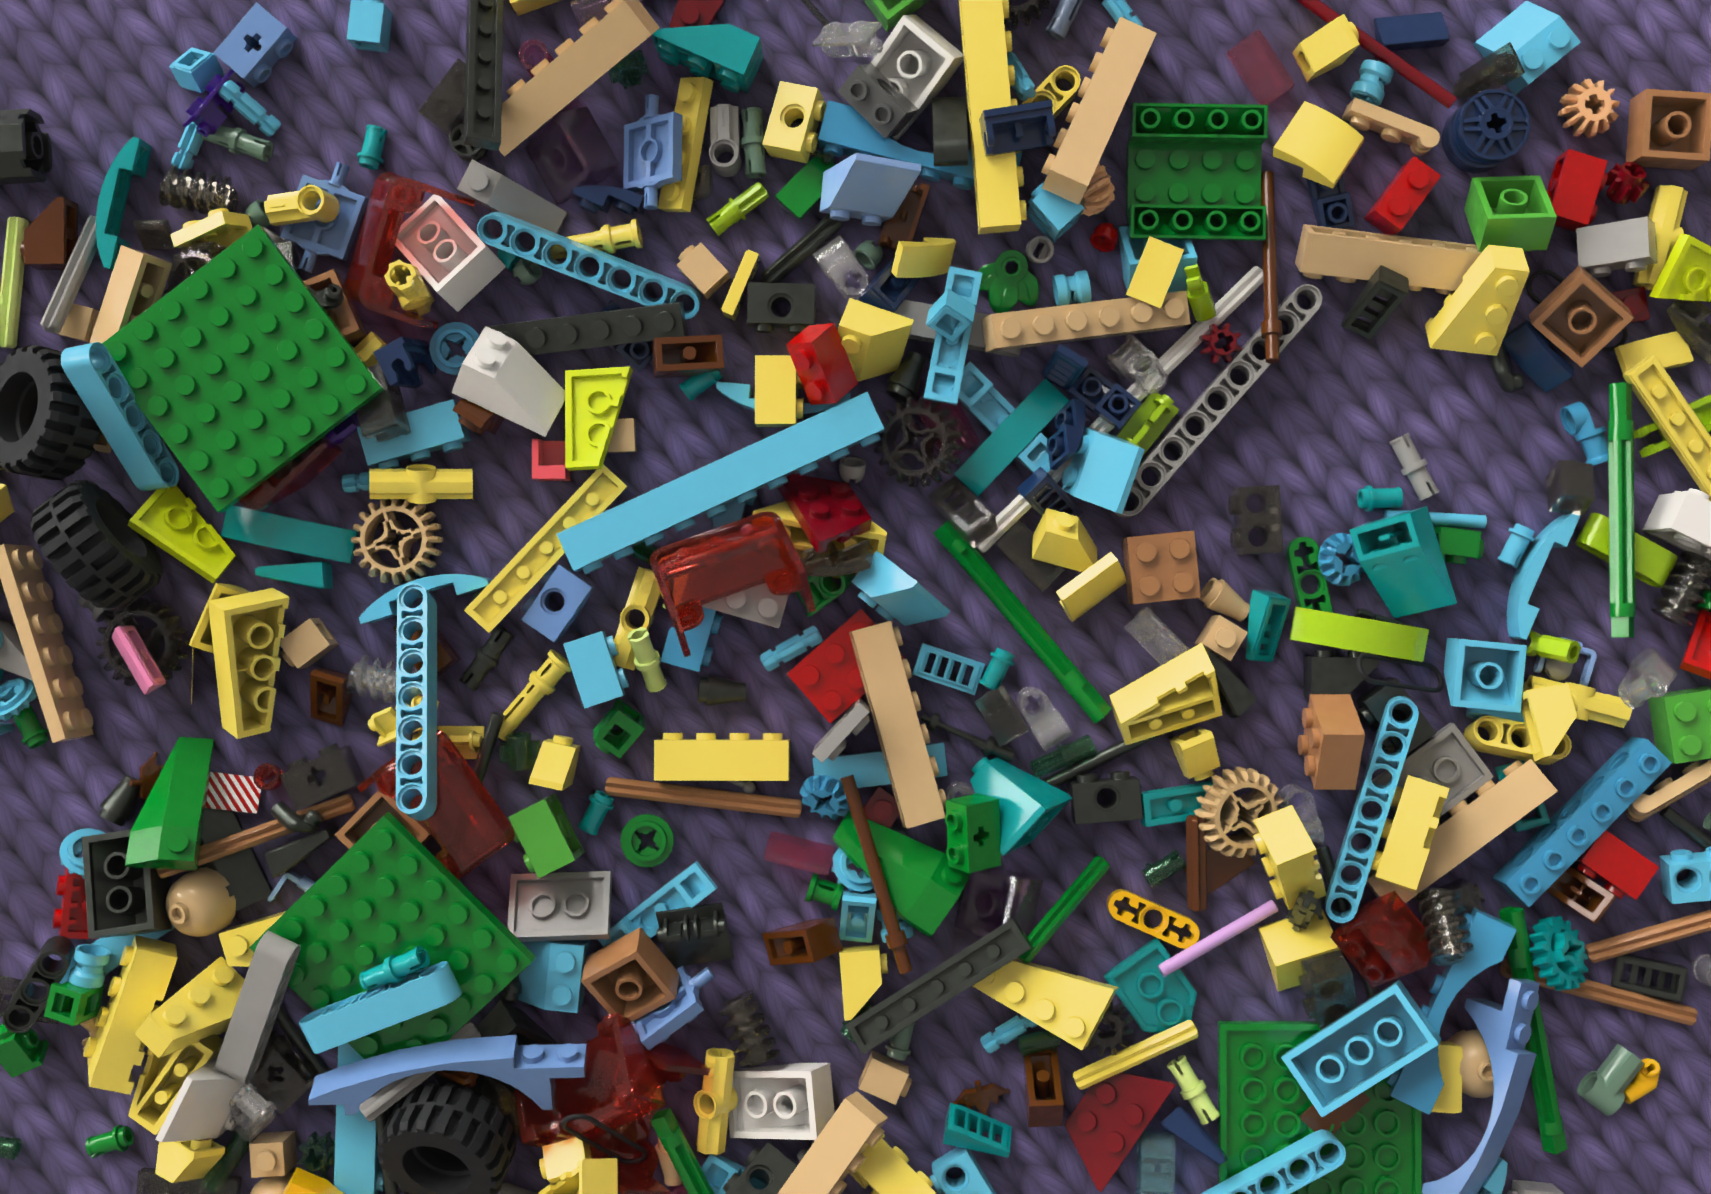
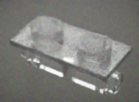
[812,20,883,58]
[1124,607,1190,666]

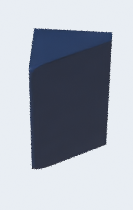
[1374,12,1449,51]
[858,256,921,313]

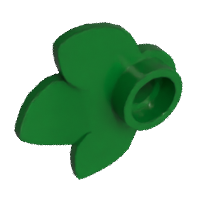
[978,249,1039,313]

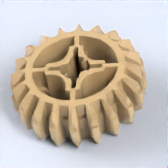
[351,499,443,585]
[1194,767,1284,858]

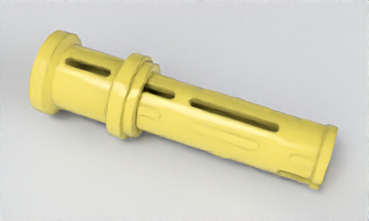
[551,219,643,260]
[498,649,572,741]

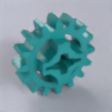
[1529,916,1588,991]

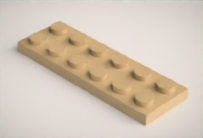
[0,544,94,743]

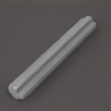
[40,215,98,334]
[359,1022,481,1122]

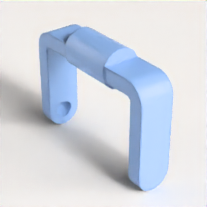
[1533,637,1597,686]
[267,871,315,903]

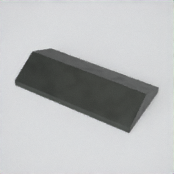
[188,808,273,912]

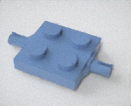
[623,94,683,210]
[280,162,369,274]
[614,965,715,1050]

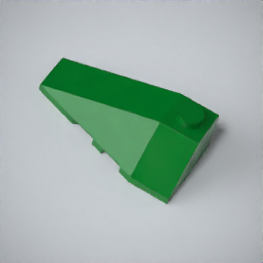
[125,737,214,871]
[832,811,971,937]

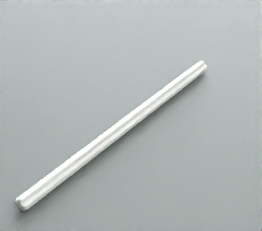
[972,266,1263,553]

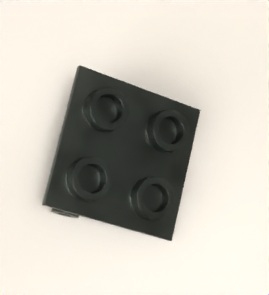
[656,902,734,967]

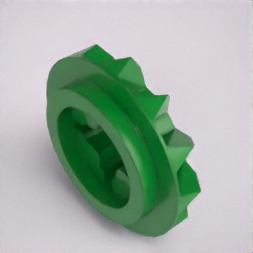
[620,813,674,867]

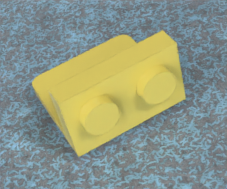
[170,208,252,267]

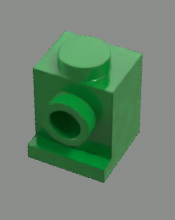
[1434,527,1484,565]
[593,698,645,758]
[44,982,105,1026]
[0,1024,49,1078]

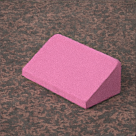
[112,625,166,695]

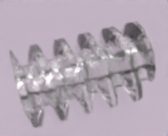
[346,654,421,703]

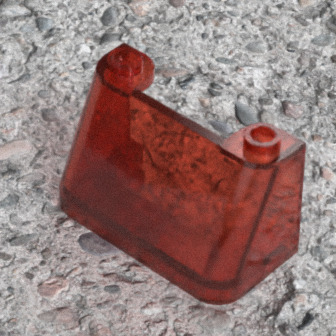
[514,1013,665,1148]

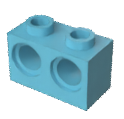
[1027,182,1084,243]
[1659,847,1711,904]
[930,1147,997,1194]

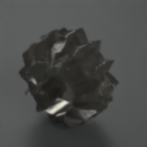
[1086,1000,1134,1056]

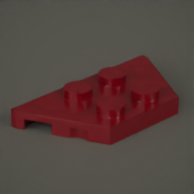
[777,474,872,553]
[1064,1073,1176,1192]

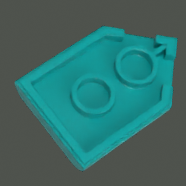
[1104,938,1197,1034]

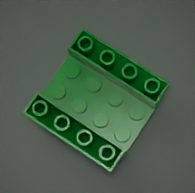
[1126,103,1268,241]

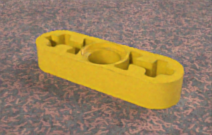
[1106,889,1200,949]

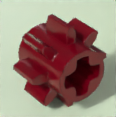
[1605,162,1650,204]
[1199,323,1242,364]

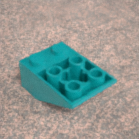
[651,24,764,93]
[1349,506,1457,618]

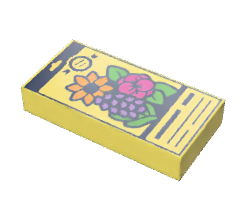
[721,249,761,321]

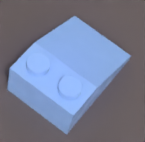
[819,153,921,226]

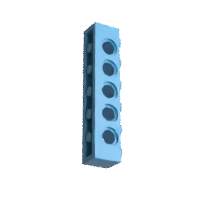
[1492,736,1672,907]

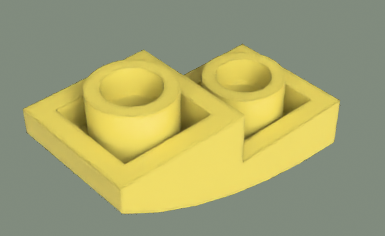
[891,237,956,278]
[1614,330,1694,374]

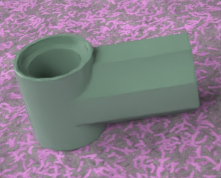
[1577,1043,1645,1116]

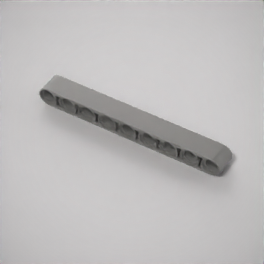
[1114,284,1323,518]

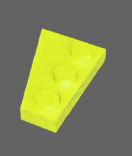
[565,366,633,471]
[127,483,236,584]

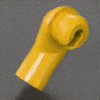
[1624,1058,1661,1104]

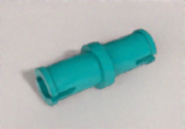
[359,946,430,992]

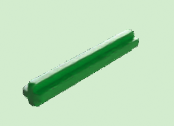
[1017,855,1110,964]

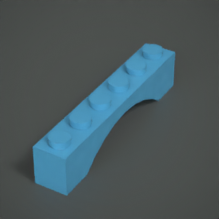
[818,100,1023,190]
[660,490,758,672]
[1386,907,1517,1115]

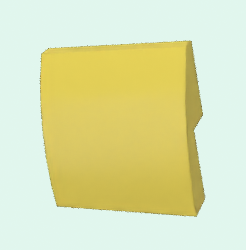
[1273,101,1364,188]
[1056,552,1126,622]

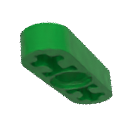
[1286,537,1333,613]

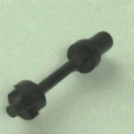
[920,712,1016,763]

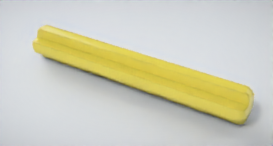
[1073,1020,1199,1090]

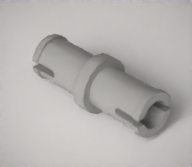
[1389,432,1440,501]

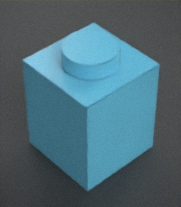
[346,0,393,53]

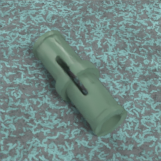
[741,107,767,179]
[202,125,274,162]

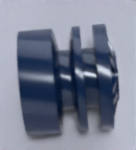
[1442,89,1531,173]

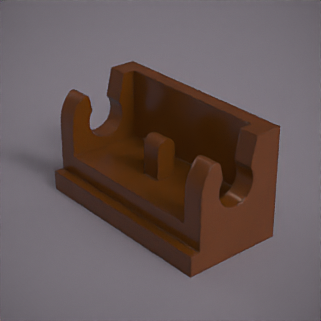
[877,183,930,252]

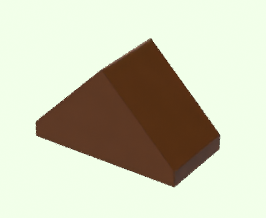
[310,668,358,727]
[1546,867,1617,924]

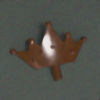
[130,751,164,801]
[952,1080,1010,1116]

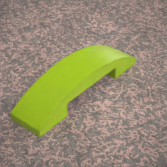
[1289,607,1429,662]

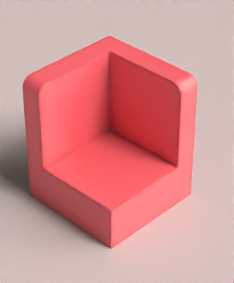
[532,439,571,481]

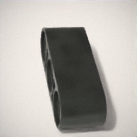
[932,96,968,167]
[2,936,75,1033]

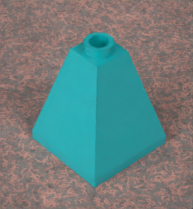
[970,757,1072,856]

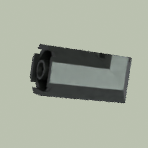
[0,109,53,185]

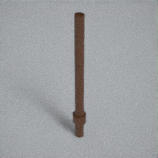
[1261,171,1282,364]
[840,775,913,974]

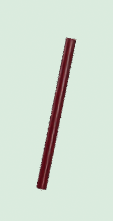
[1295,0,1457,109]

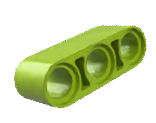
[1575,512,1678,588]

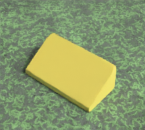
[1419,1041,1463,1114]

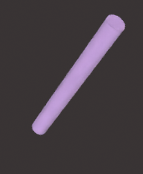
[1157,900,1278,977]

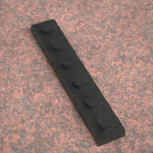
[464,0,504,151]
[488,301,688,355]
[846,918,1033,1054]

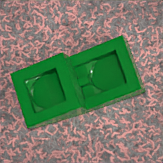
[775,152,835,221]

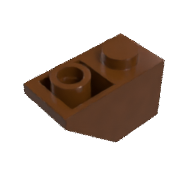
[453,398,505,435]

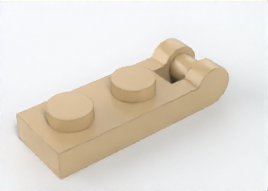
[1342,97,1440,156]
[1626,760,1711,822]

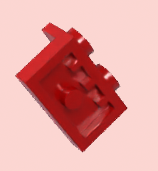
[53,867,99,939]

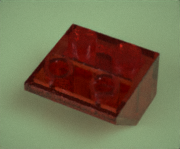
[1330,890,1437,988]

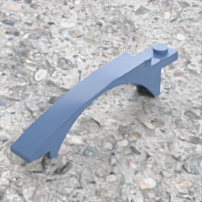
[1421,978,1540,1194]
[308,1035,587,1115]

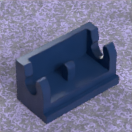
[979,100,1056,157]
[373,337,437,389]

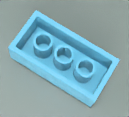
[1281,980,1441,1117]

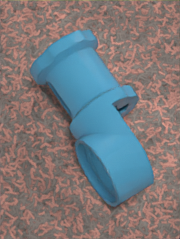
[1560,402,1608,468]

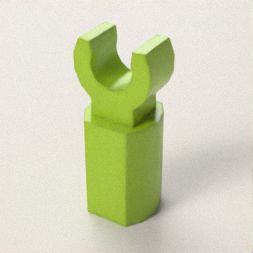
[1184,264,1216,322]
[1526,630,1581,664]

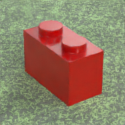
[1546,149,1608,232]
[1364,156,1441,235]
[786,323,858,405]
[1575,830,1659,900]

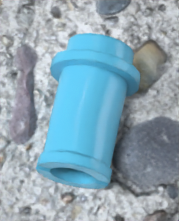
[1497,523,1535,568]

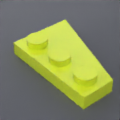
[1649,234,1711,302]

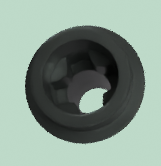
[886,352,927,404]
[697,673,746,707]
[98,774,140,826]

